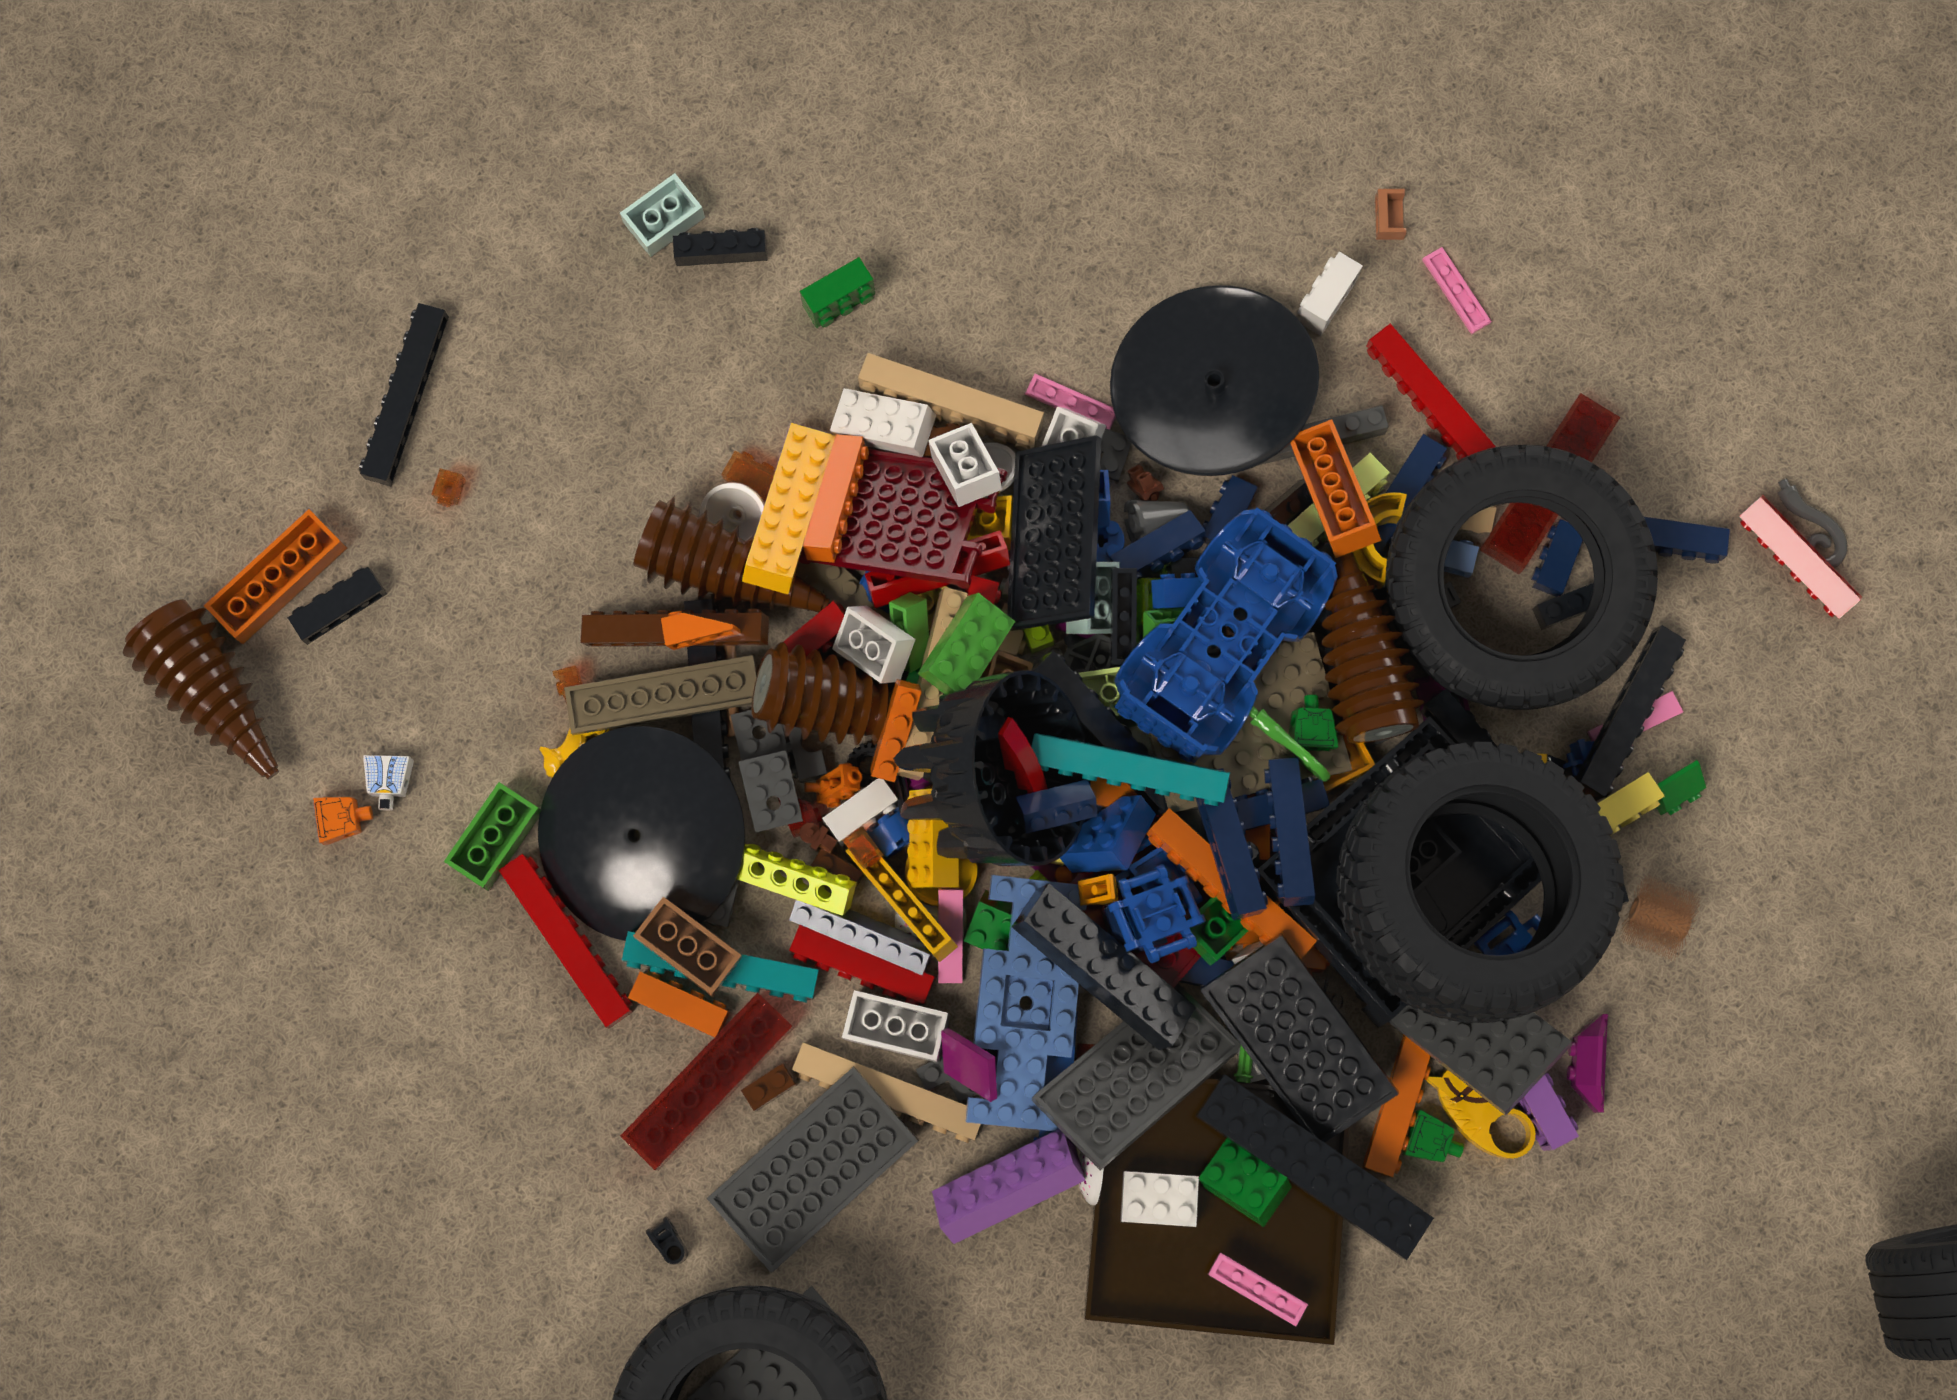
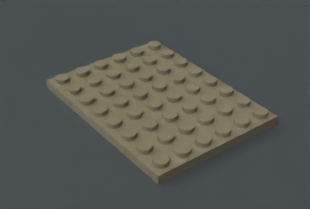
[1148,632,1352,813]

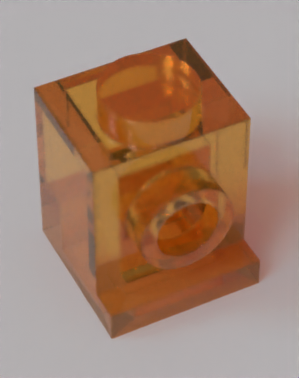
[431,468,466,507]
[552,665,582,704]

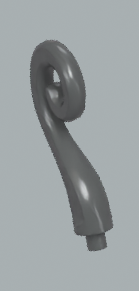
[1778,478,1847,568]

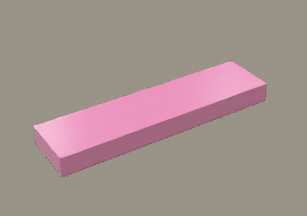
[1422,247,1492,335]
[1025,374,1116,430]
[1587,691,1683,741]
[938,888,963,983]
[1208,1253,1308,1326]

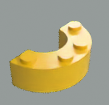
[1353,493,1407,589]

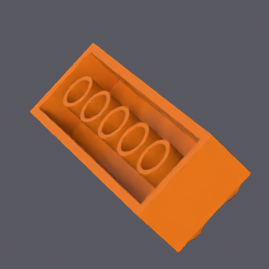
[1290,419,1381,558]
[204,509,347,644]

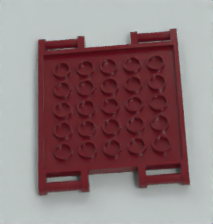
[799,449,1008,589]

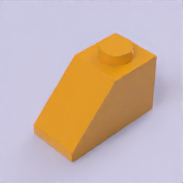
[1078,874,1118,906]

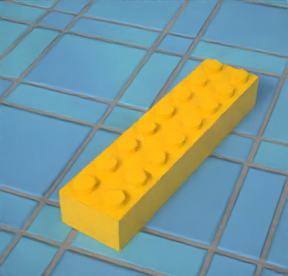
[742,423,835,595]

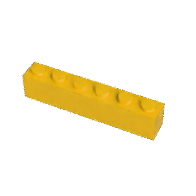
[846,836,958,962]

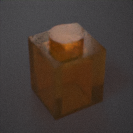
[843,826,884,869]

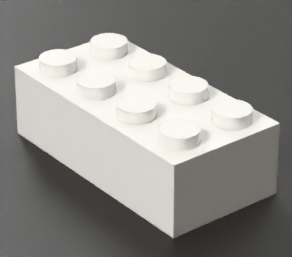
[830,388,936,457]
[842,990,951,1063]

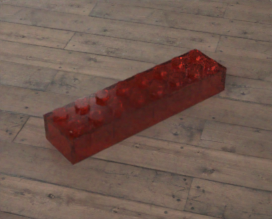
[1479,393,1620,575]
[620,993,794,1171]

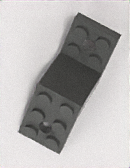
[731,710,803,832]

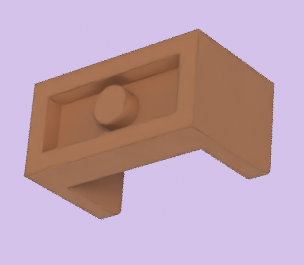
[1375,189,1407,240]

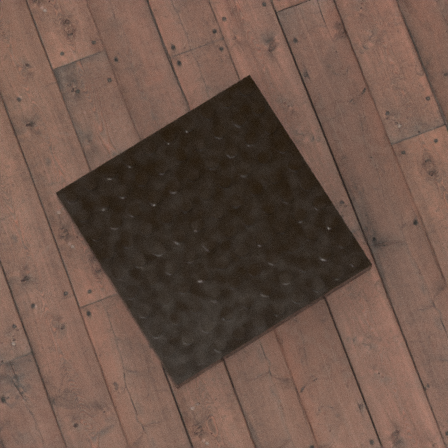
[1084,1079,1349,1345]

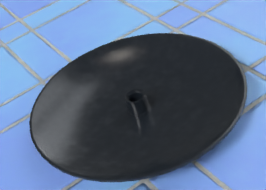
[1110,285,1319,476]
[538,726,745,941]

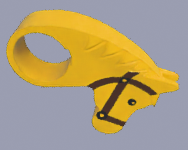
[1426,1069,1536,1159]

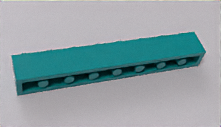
[1032,733,1231,806]
[622,931,819,1003]

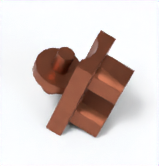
[1126,464,1164,501]
[800,823,838,853]

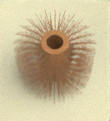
[1620,875,1700,961]

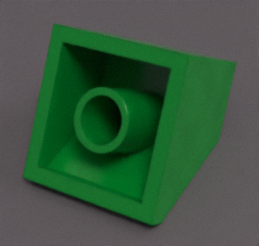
[1656,760,1706,816]

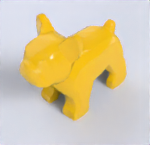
[539,729,609,778]

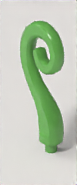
[1249,706,1331,782]

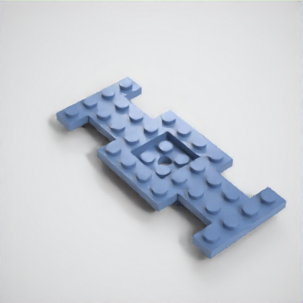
[965,875,1087,1131]

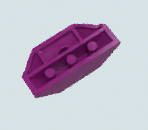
[1567,1014,1608,1113]

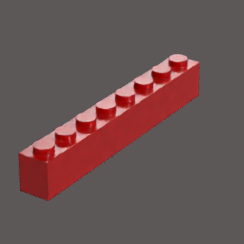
[1366,323,1496,461]
[499,854,633,1029]

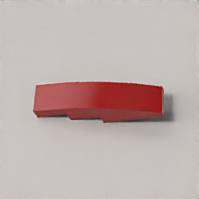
[998,717,1048,794]

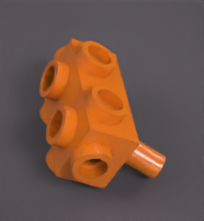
[804,763,862,808]

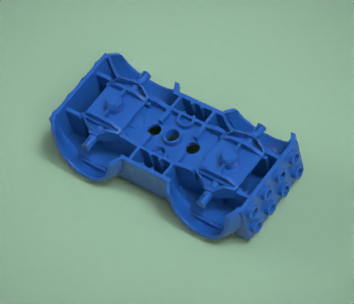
[1114,508,1338,764]

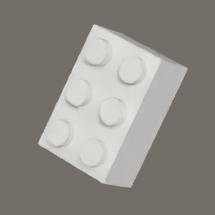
[1297,252,1363,336]
[928,423,1002,507]
[832,605,916,683]
[822,778,898,847]
[1120,1171,1199,1227]

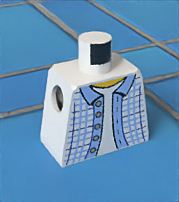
[363,755,414,811]

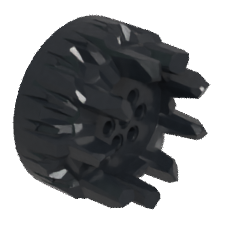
[893,670,1091,866]

